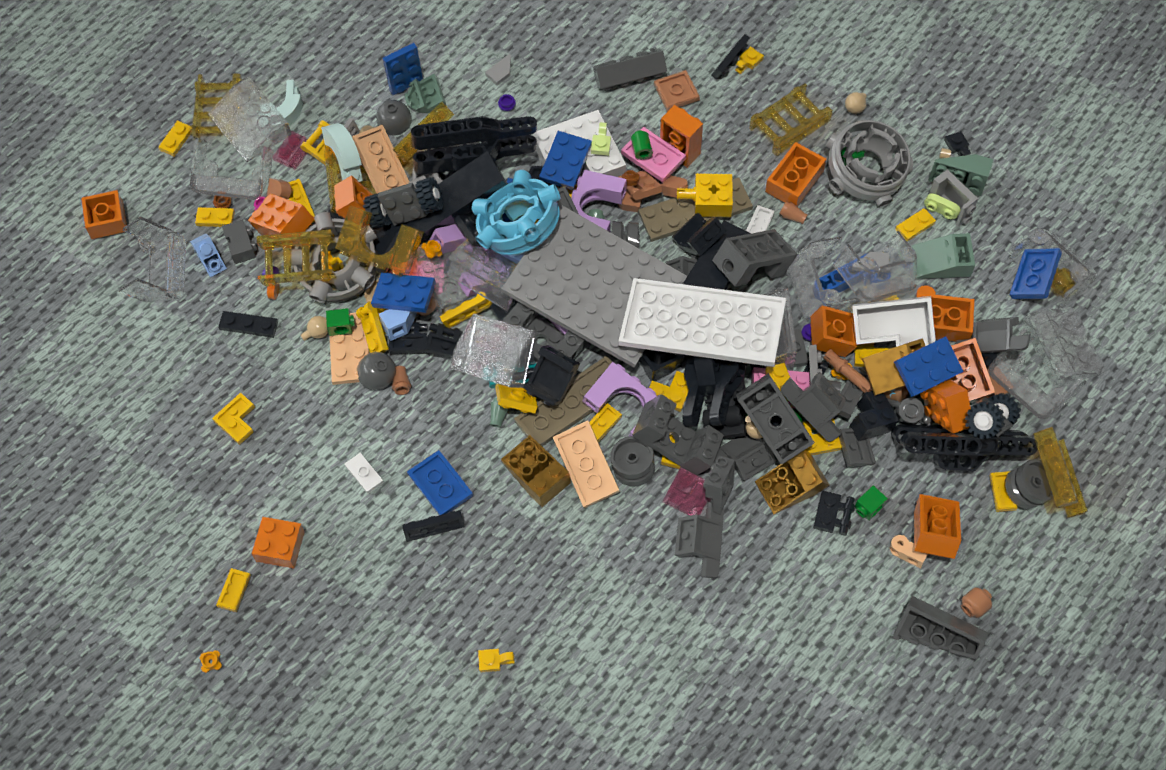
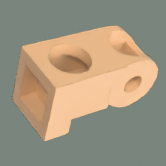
[890,535,928,569]

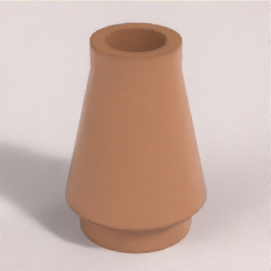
[779,201,808,224]
[392,366,411,395]

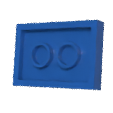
[383,43,423,95]
[539,131,592,190]
[1009,248,1062,299]
[371,273,436,313]
[894,336,964,397]
[407,450,473,515]

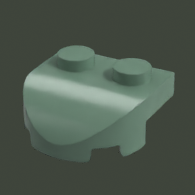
[405,74,446,113]

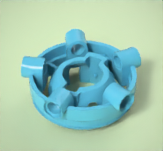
[472,170,561,255]

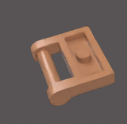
[619,171,662,200]

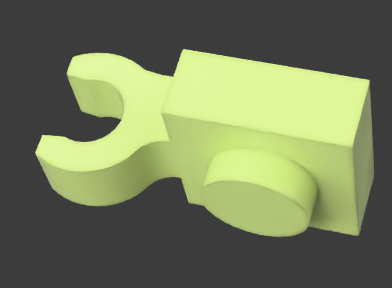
[591,122,611,156]

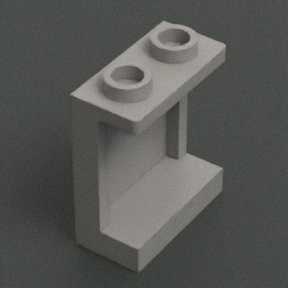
[929,169,978,227]

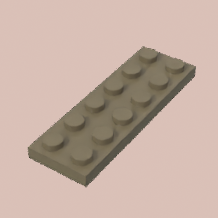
[638,177,753,242]
[514,355,619,446]

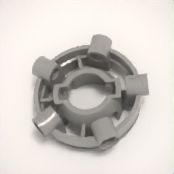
[825,120,913,207]
[286,212,377,303]

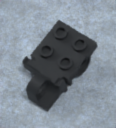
[703,375,746,439]

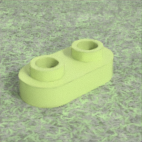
[924,193,961,219]

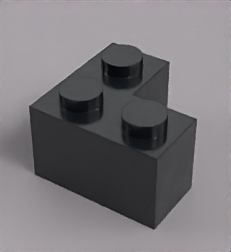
[850,391,899,441]

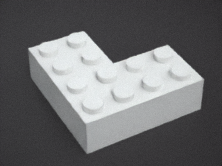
[532,110,626,177]
[852,296,936,347]

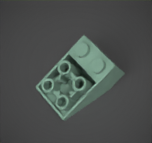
[928,154,994,196]
[911,233,975,279]

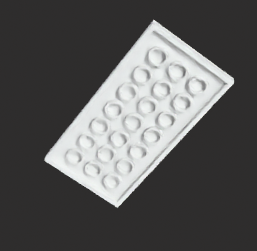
[618,278,786,367]

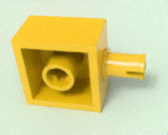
[677,173,733,217]

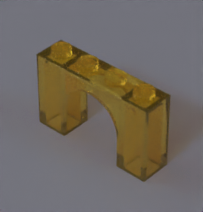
[335,205,424,276]

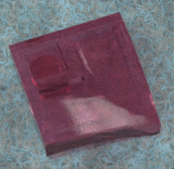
[662,467,709,516]

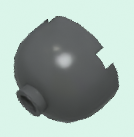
[376,100,412,136]
[357,351,396,391]

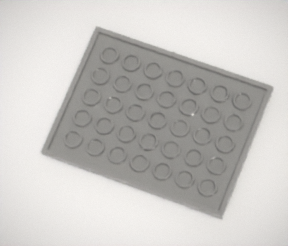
[501,203,687,368]

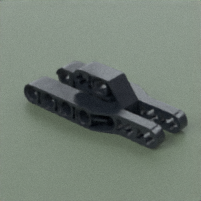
[411,116,537,175]
[682,355,747,427]
[891,424,1039,471]

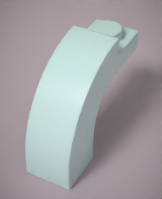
[257,80,303,135]
[321,123,363,182]

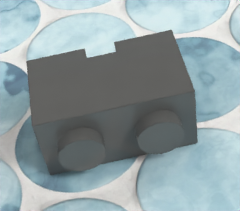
[222,220,257,264]

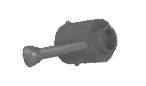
[887,398,931,425]

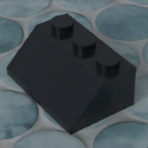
[639,349,686,381]

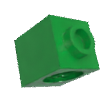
[326,308,355,336]
[855,485,888,521]

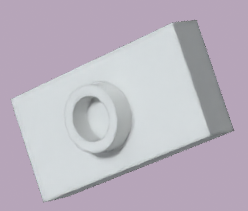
[746,205,775,233]
[345,453,384,494]

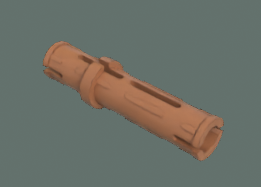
[823,349,872,393]

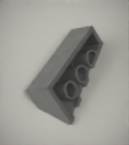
[593,47,667,91]
[892,596,989,659]

